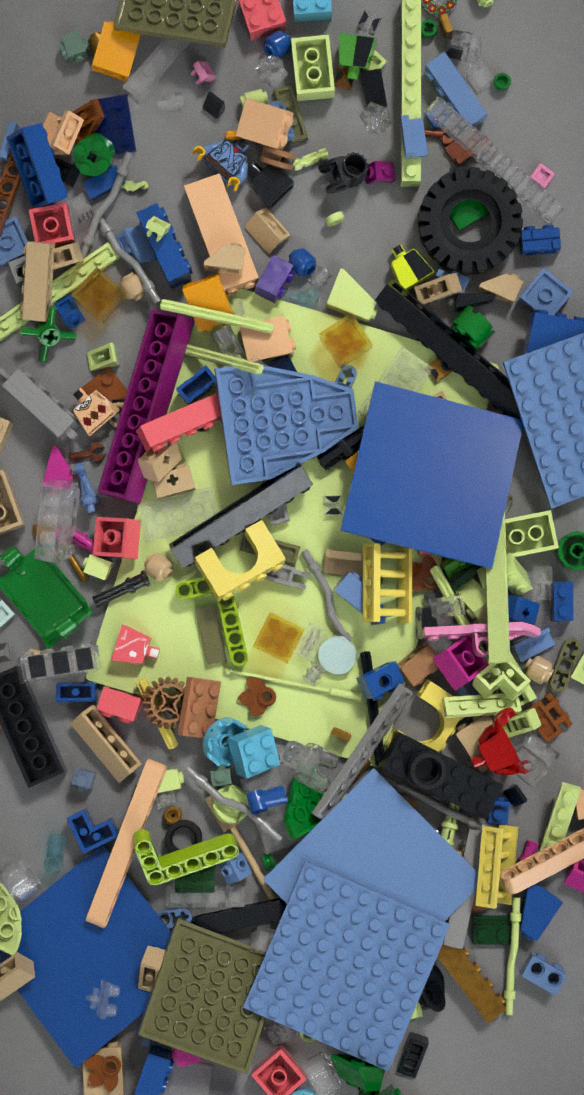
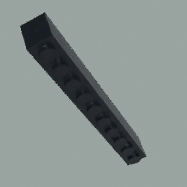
[374,279,521,419]

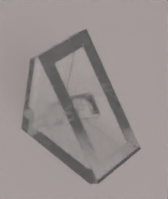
[429,593,466,618]

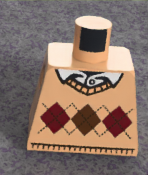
[73,388,120,436]

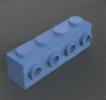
[424,52,487,132]

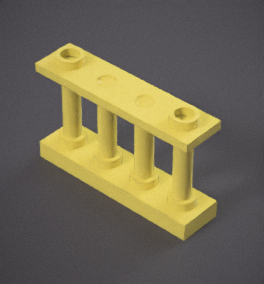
[363,543,413,623]
[475,824,518,909]

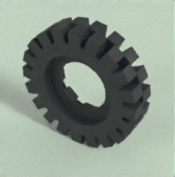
[418,167,523,275]

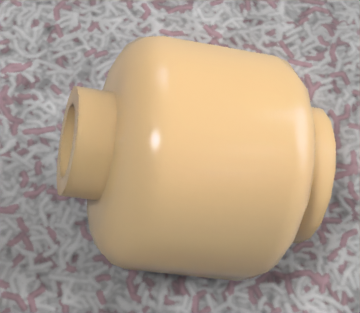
[119,272,145,301]
[144,553,173,581]
[524,655,554,684]

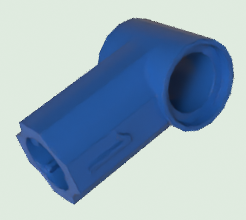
[246,785,288,814]

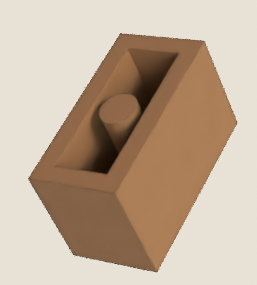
[397,643,439,687]

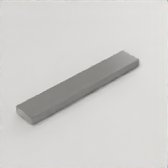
[443,828,482,949]

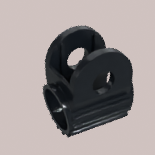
[318,152,369,194]

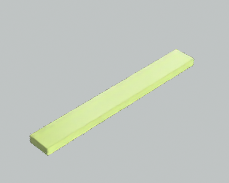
[0,242,120,342]
[486,512,510,664]

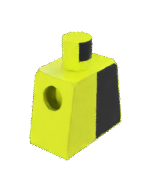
[391,245,434,291]

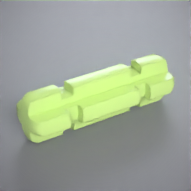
[292,148,329,171]

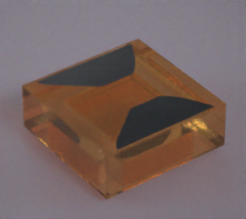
[334,66,354,91]

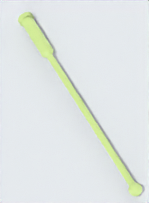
[224,667,362,702]

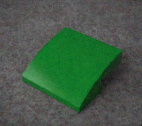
[450,200,490,231]

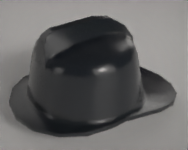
[418,965,446,1012]

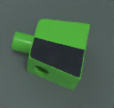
[339,33,378,80]

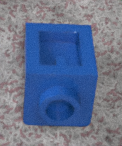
[55,294,85,329]
[488,796,511,825]

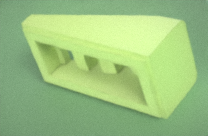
[504,708,541,738]

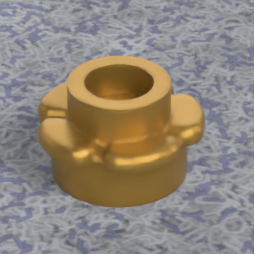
[163,806,183,825]

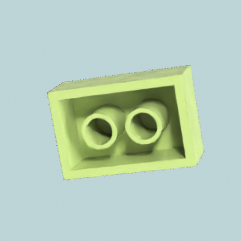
[291,35,335,101]
[505,510,559,557]

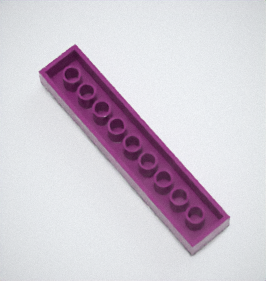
[97,309,194,504]

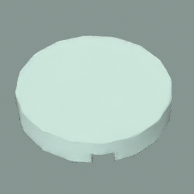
[318,636,357,674]

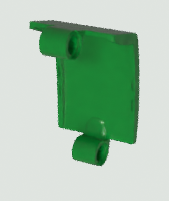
[0,545,93,650]

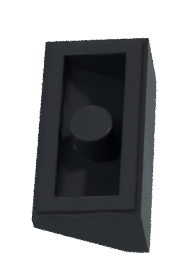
[361,68,387,110]

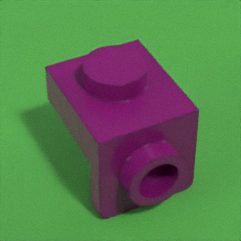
[365,161,395,184]

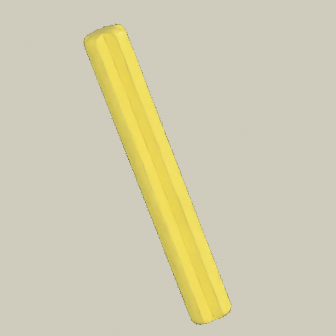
[136,678,178,749]

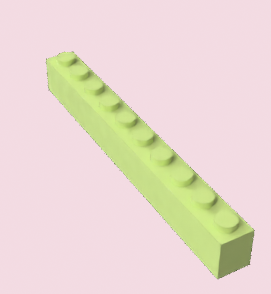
[401,0,421,187]

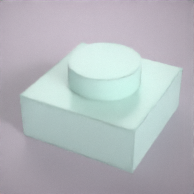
[0,600,15,627]

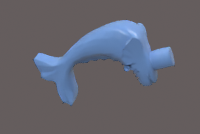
[74,462,100,513]

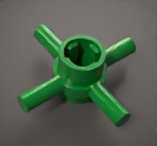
[19,306,77,362]

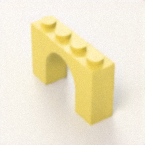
[194,520,286,601]
[384,679,464,752]

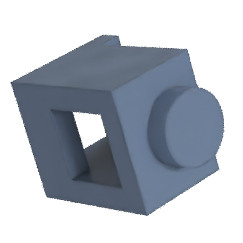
[72,768,97,791]

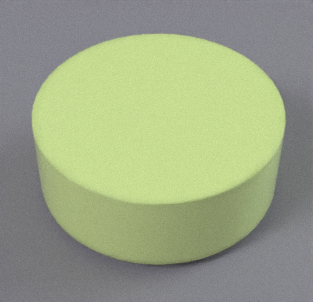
[325,211,345,227]

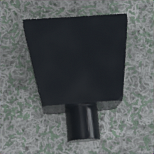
[248,163,294,211]

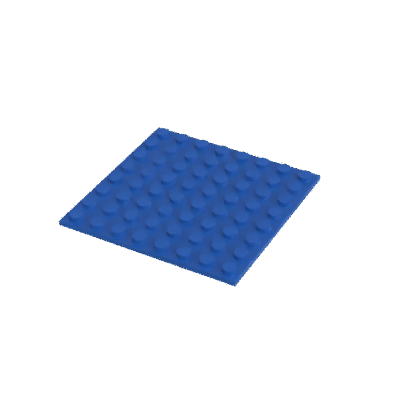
[340,381,523,569]
[0,844,171,1069]

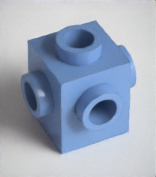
[218,852,252,885]

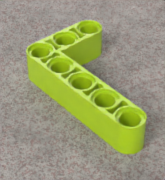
[176,577,248,666]
[133,829,239,885]

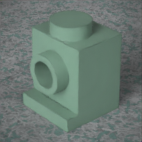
[210,765,233,787]

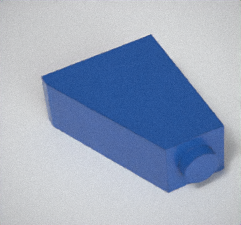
[519,883,563,941]

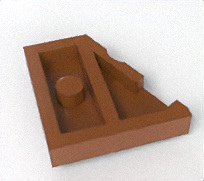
[72,99,105,144]
[81,367,127,402]

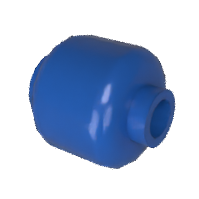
[263,30,291,59]
[289,248,317,277]

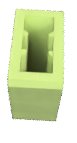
[326,268,378,324]

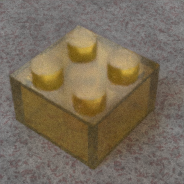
[71,267,126,324]
[319,312,373,369]
[253,612,305,664]

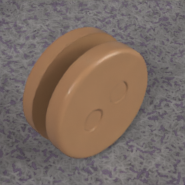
[259,145,297,170]

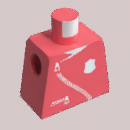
[111,624,160,664]

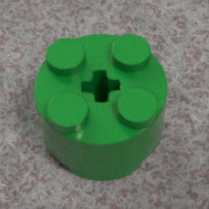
[73,133,115,176]
[450,305,495,349]
[555,531,584,571]

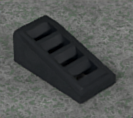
[54,158,80,187]
[455,293,495,311]
[397,1032,429,1078]

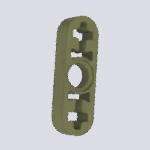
[549,638,581,692]

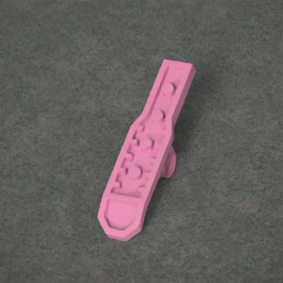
[422,622,541,657]

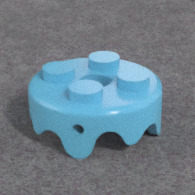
[203,717,247,767]

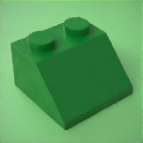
[331,1054,385,1094]

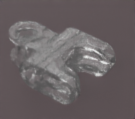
[279,741,339,793]

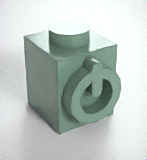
[59,30,90,63]

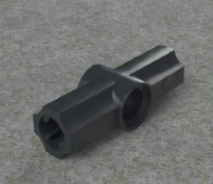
[316,425,365,471]

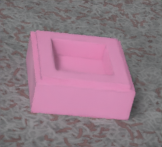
[529,163,555,190]

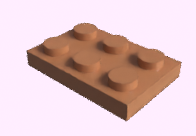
[177,677,221,738]

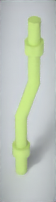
[504,897,522,1015]

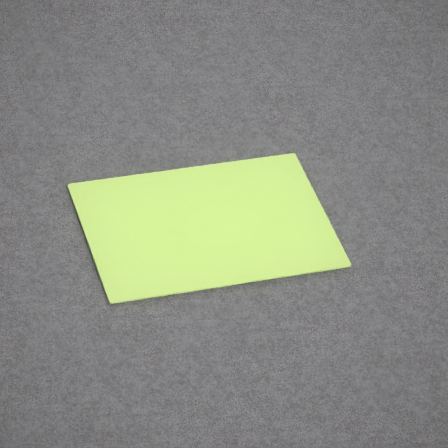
[86,289,499,767]

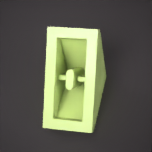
[87,343,119,371]

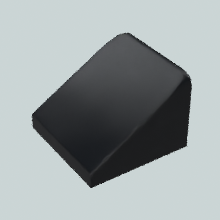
[203,92,225,119]
[503,784,528,807]

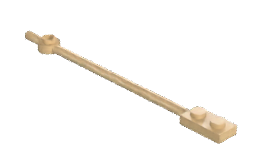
[204,795,277,900]

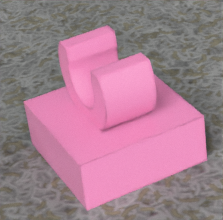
[191,61,217,84]

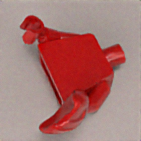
[471,708,532,776]

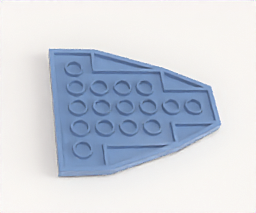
[214,365,358,485]

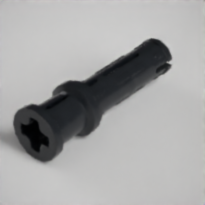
[92,570,151,607]

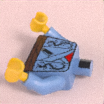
[192,138,249,192]

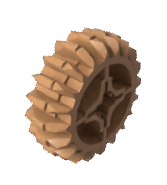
[141,676,185,729]

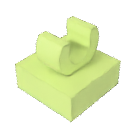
[145,216,171,242]

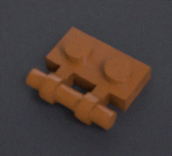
[524,692,573,743]

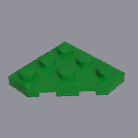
[283,765,324,840]

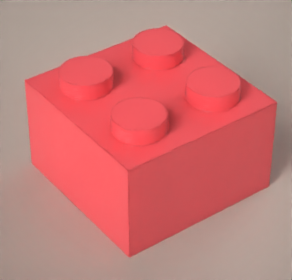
[238,0,286,41]
[29,202,76,248]
[93,517,141,559]
[97,686,144,724]
[251,1044,307,1095]

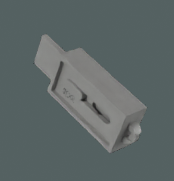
[0,367,79,442]

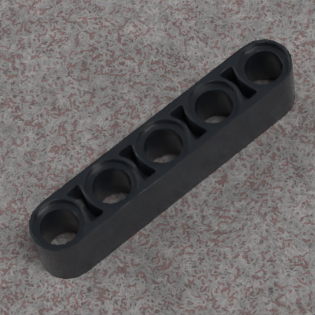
[192,898,286,933]

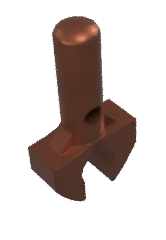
[424,125,456,146]
[69,442,106,462]

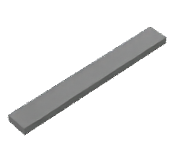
[312,683,413,819]

